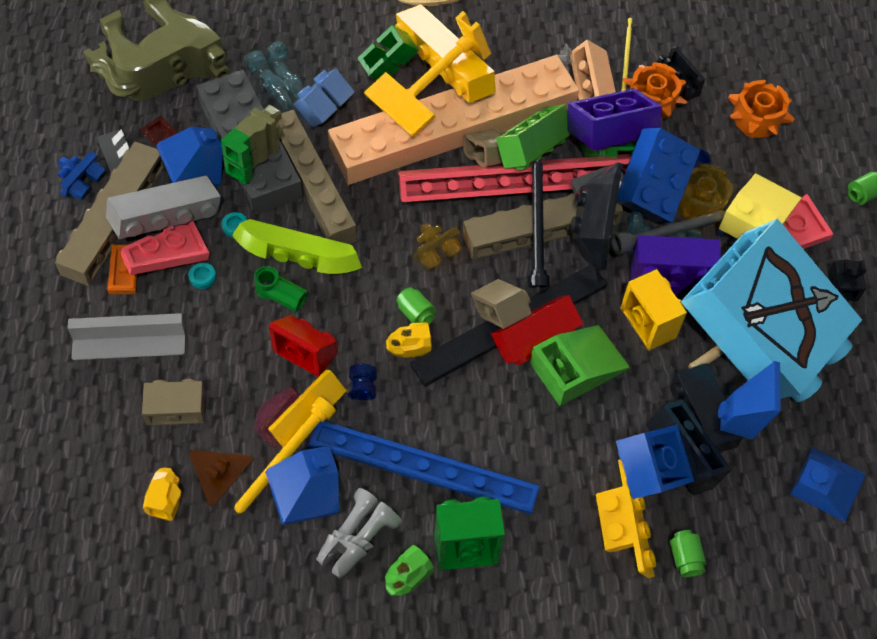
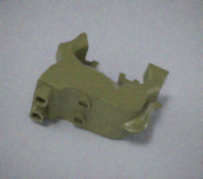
[83,0,229,101]

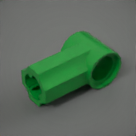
[254,266,308,313]

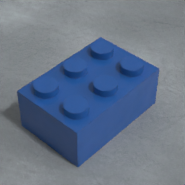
[617,128,700,223]

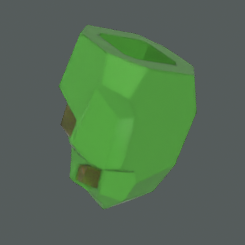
[385,545,434,596]

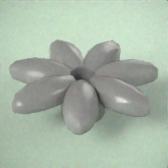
[558,43,572,73]

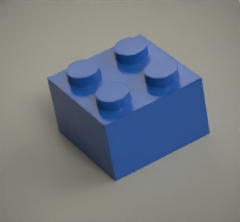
[616,425,694,499]

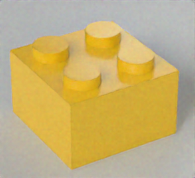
[620,269,687,351]

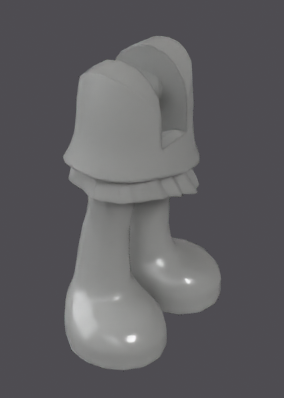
[316,488,402,578]

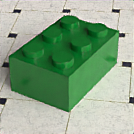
[434,497,505,571]

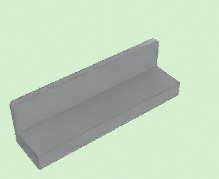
[67,313,185,360]

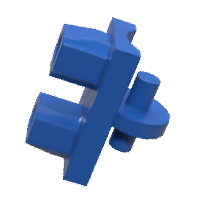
[57,151,105,200]

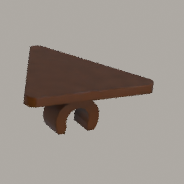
[189,450,253,506]

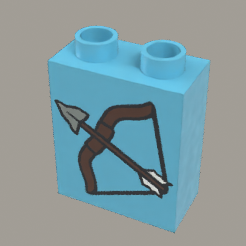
[681,218,862,402]

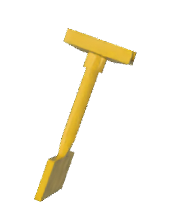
[364,11,491,137]

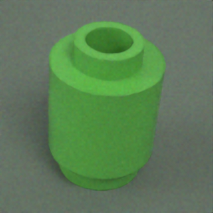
[848,172,877,205]
[396,287,436,325]
[670,530,706,578]

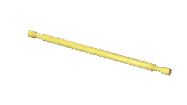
[621,18,633,91]

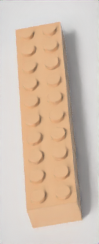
[328,55,579,185]

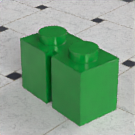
[358,25,419,80]

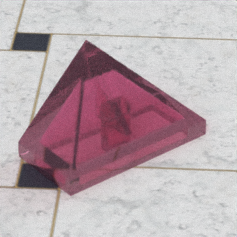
[254,387,300,449]

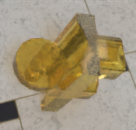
[411,223,462,270]

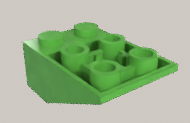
[530,325,630,406]

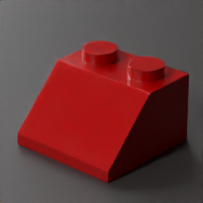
[269,315,338,377]

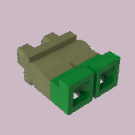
[221,105,283,185]

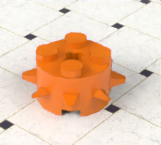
[622,62,687,120]
[728,80,795,138]

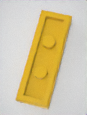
[268,370,347,447]

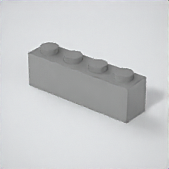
[106,175,221,239]

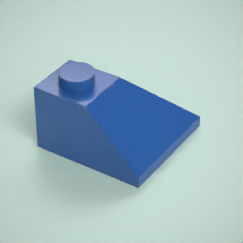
[156,127,223,187]
[718,361,781,440]
[265,446,339,525]
[790,447,866,522]

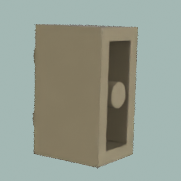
[471,279,532,329]
[142,379,205,425]

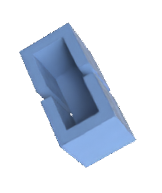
[293,69,355,127]

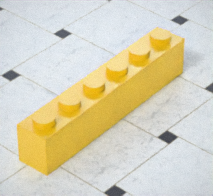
[395,5,496,103]

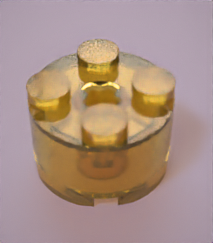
[677,164,733,225]

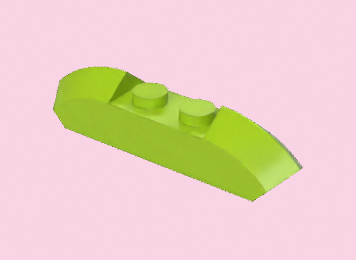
[232,219,362,274]

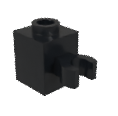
[828,259,866,301]

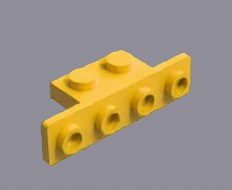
[596,459,656,578]

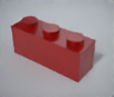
[491,295,583,365]

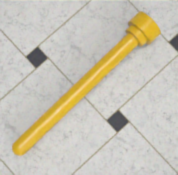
[234,396,336,513]

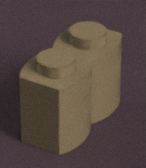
[463,129,503,167]

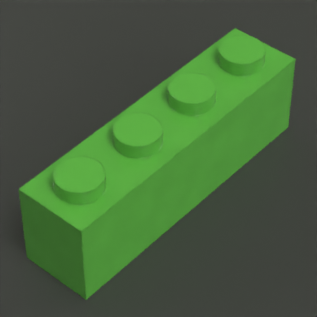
[496,104,571,170]

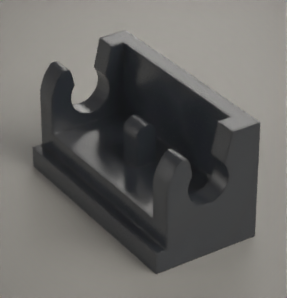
[657,46,705,104]

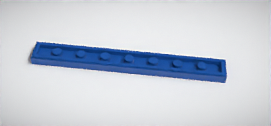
[309,421,540,515]

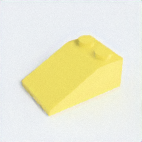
[719,173,802,239]

